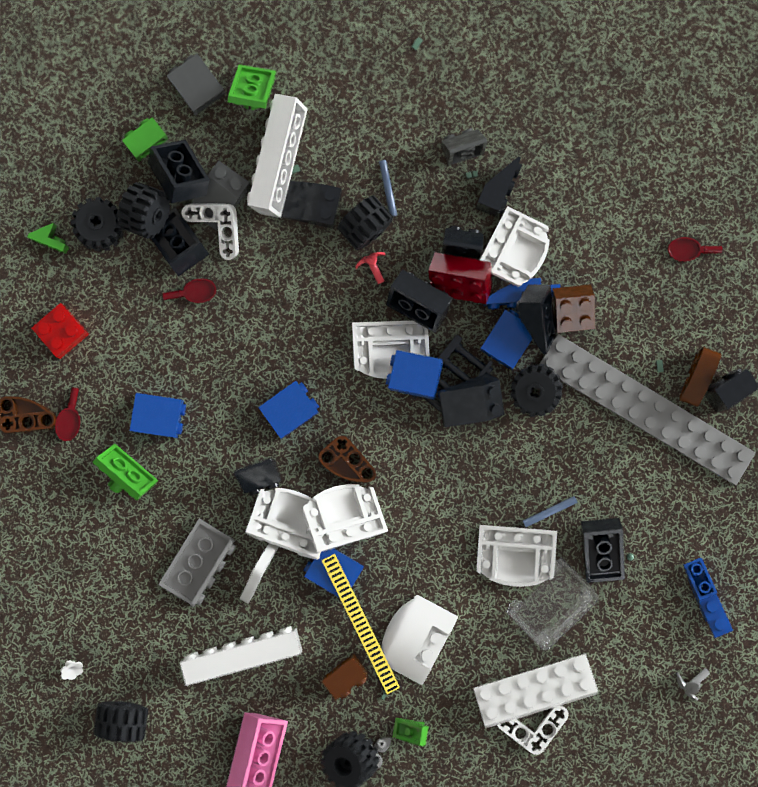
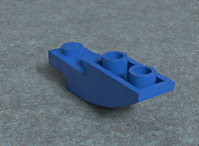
[483,278,561,309]
[683,557,733,639]

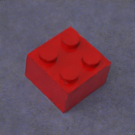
[31,303,89,359]

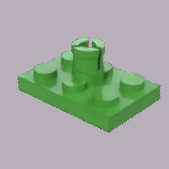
[228,65,276,110]
[93,444,158,500]

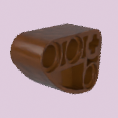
[679,347,722,407]
[0,396,57,434]
[319,436,376,482]

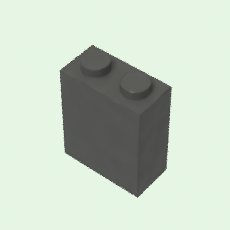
[166,54,226,116]

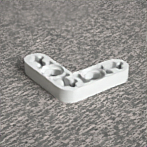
[182,203,239,260]
[240,543,279,604]
[497,705,568,755]

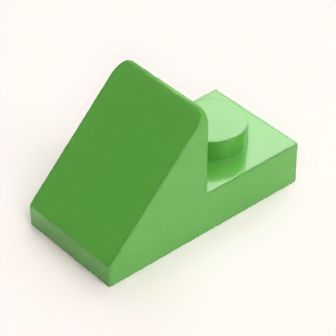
[27,223,69,254]
[393,718,428,746]

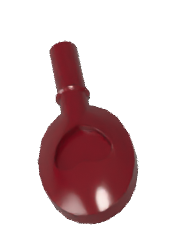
[667,237,722,262]
[162,278,217,303]
[55,387,80,441]

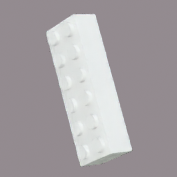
[247,94,308,218]
[180,626,302,686]
[474,654,598,728]

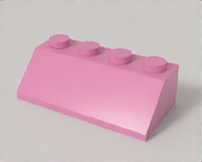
[226,712,288,787]

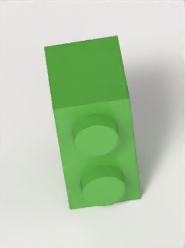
[122,117,168,162]

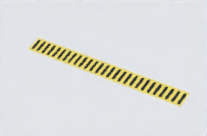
[322,554,400,694]

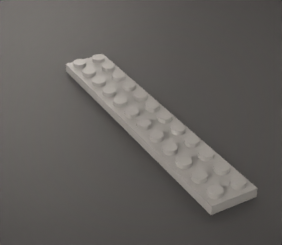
[540,334,756,486]

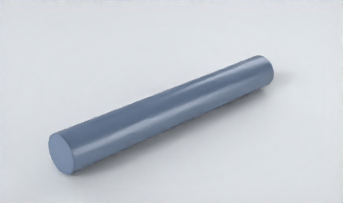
[379,160,397,217]
[522,496,578,528]

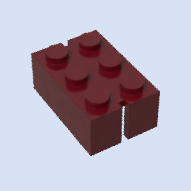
[428,252,492,304]

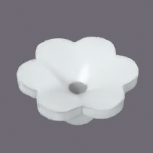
[60,660,83,680]

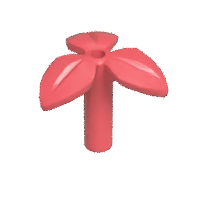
[355,252,386,284]

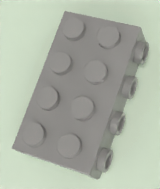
[158,518,236,607]

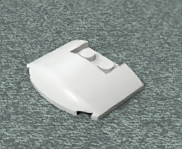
[480,206,550,287]
[352,321,430,379]
[302,484,388,553]
[245,488,321,560]
[476,525,557,587]
[381,595,458,685]

